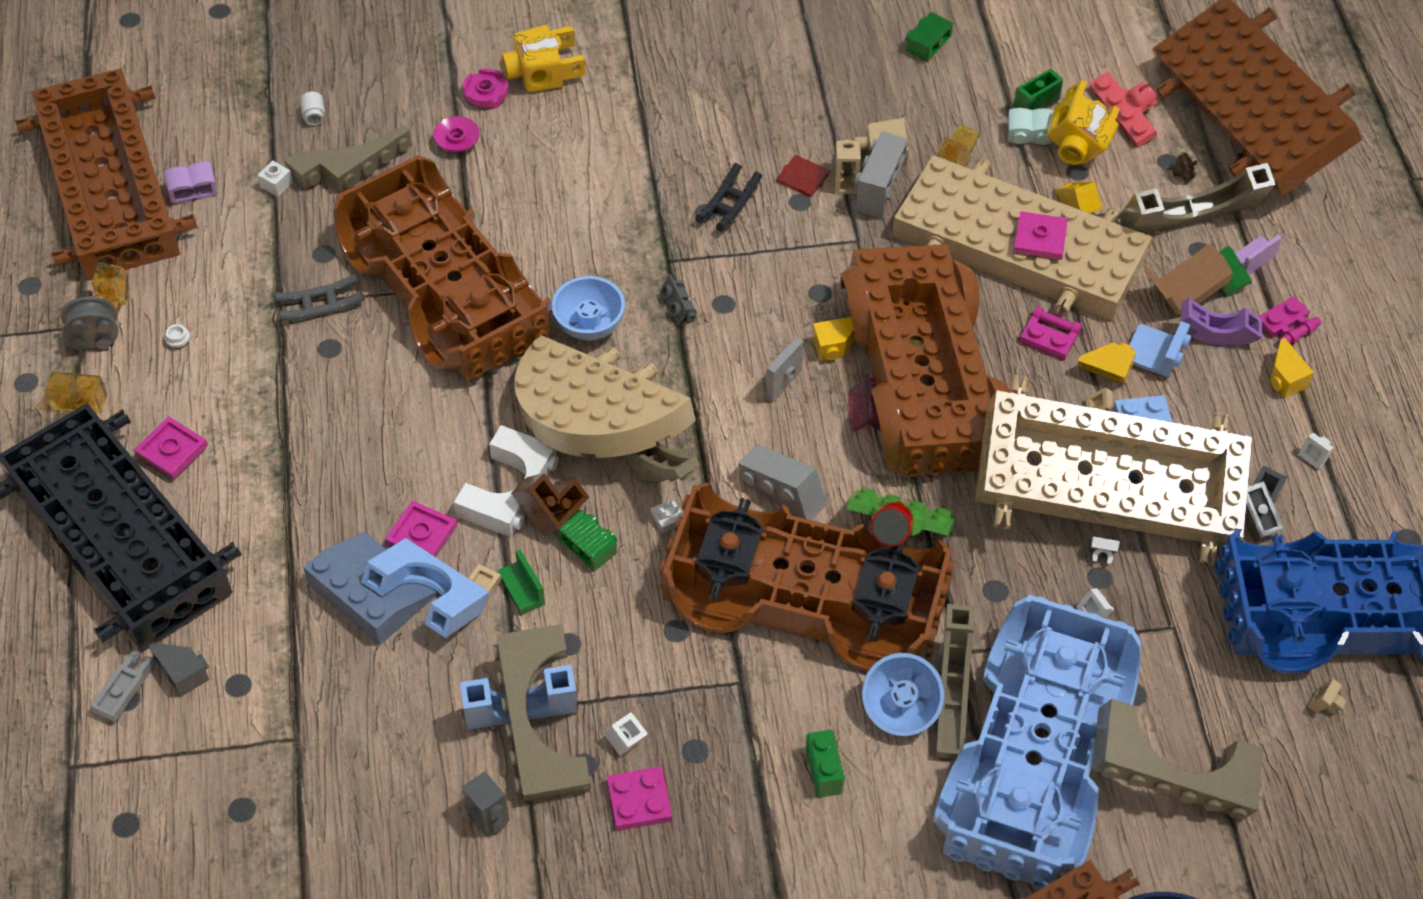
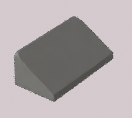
[1245,482,1284,541]

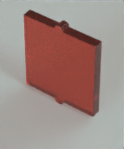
[776,155,830,198]

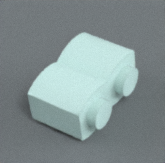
[1008,108,1054,145]

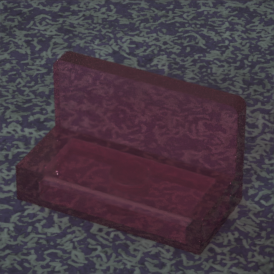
[849,377,881,432]

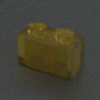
[45,372,107,414]

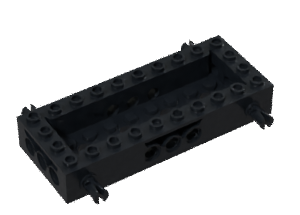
[0,403,242,651]

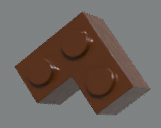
[511,473,589,534]

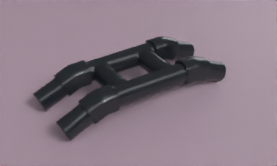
[695,163,763,232]

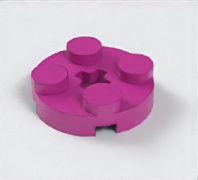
[463,68,509,109]

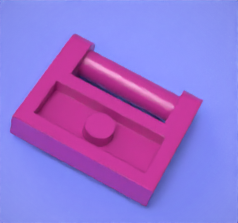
[1019,306,1083,361]

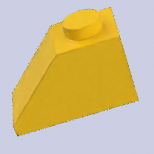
[1054,181,1102,215]
[812,317,855,361]
[1270,338,1314,398]
[1078,342,1136,385]

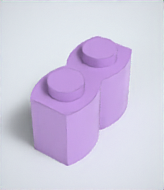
[164,162,218,203]

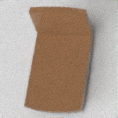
[1144,244,1233,315]

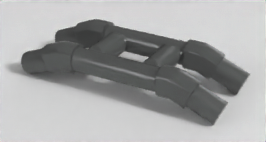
[273,274,365,322]

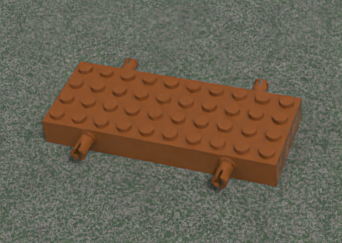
[1152,0,1362,196]

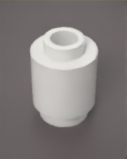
[300,91,325,126]

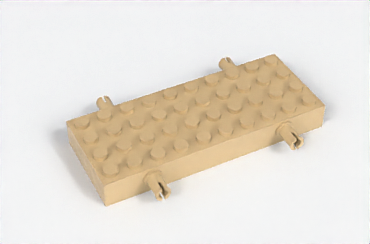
[892,155,1152,322]

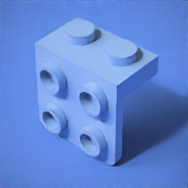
[1129,321,1192,378]

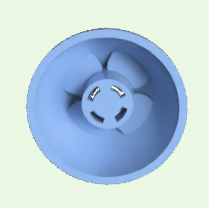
[552,276,625,341]
[862,653,945,736]

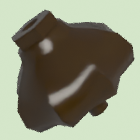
[1171,153,1198,180]

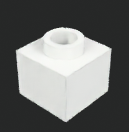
[258,161,293,197]
[604,712,648,756]

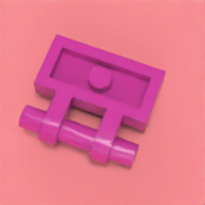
[1258,296,1322,345]

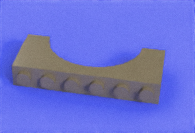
[1120,163,1276,233]
[492,624,591,802]
[1092,699,1263,820]

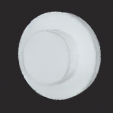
[165,324,190,348]

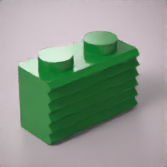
[905,11,954,62]
[1013,69,1063,110]
[558,510,617,571]
[805,729,845,798]

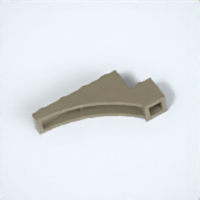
[284,125,412,193]
[624,441,700,483]
[936,604,975,759]

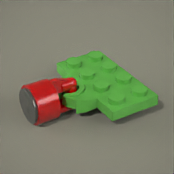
[847,488,957,546]

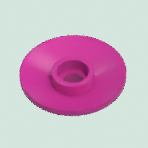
[433,116,480,152]

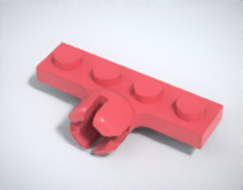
[1089,71,1157,147]

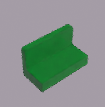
[1219,246,1252,297]
[497,549,545,616]

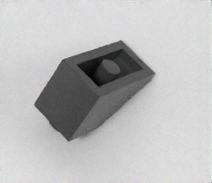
[148,643,209,697]

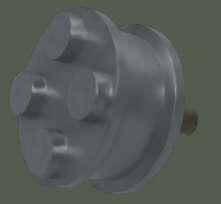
[61,290,119,350]

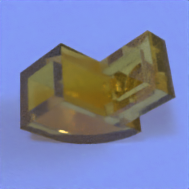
[937,124,980,167]
[91,262,129,317]

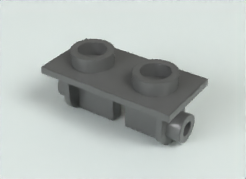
[660,274,697,327]

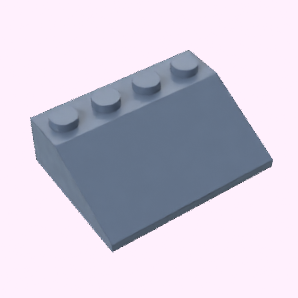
[303,532,438,645]

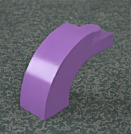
[1181,298,1262,346]

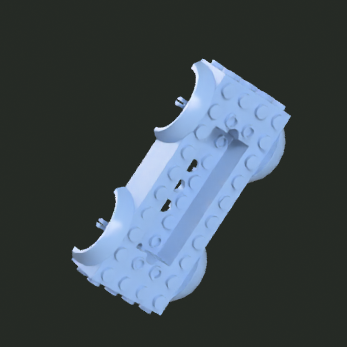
[933,594,1141,889]

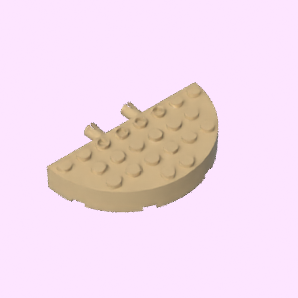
[514,335,696,458]

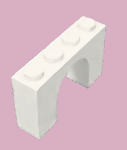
[453,425,559,538]

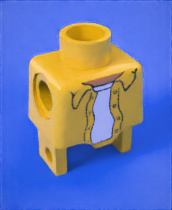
[501,24,586,92]
[1047,79,1120,165]

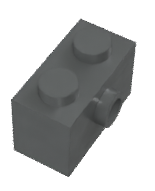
[462,771,509,837]

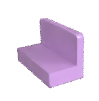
[1235,235,1282,275]

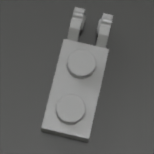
[90,650,155,723]

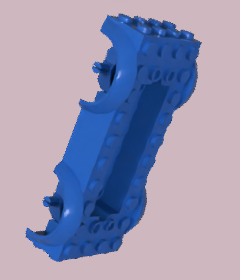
[1214,529,1423,673]

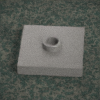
[766,337,804,403]

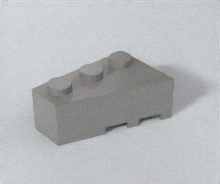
[855,131,908,219]
[738,444,827,520]

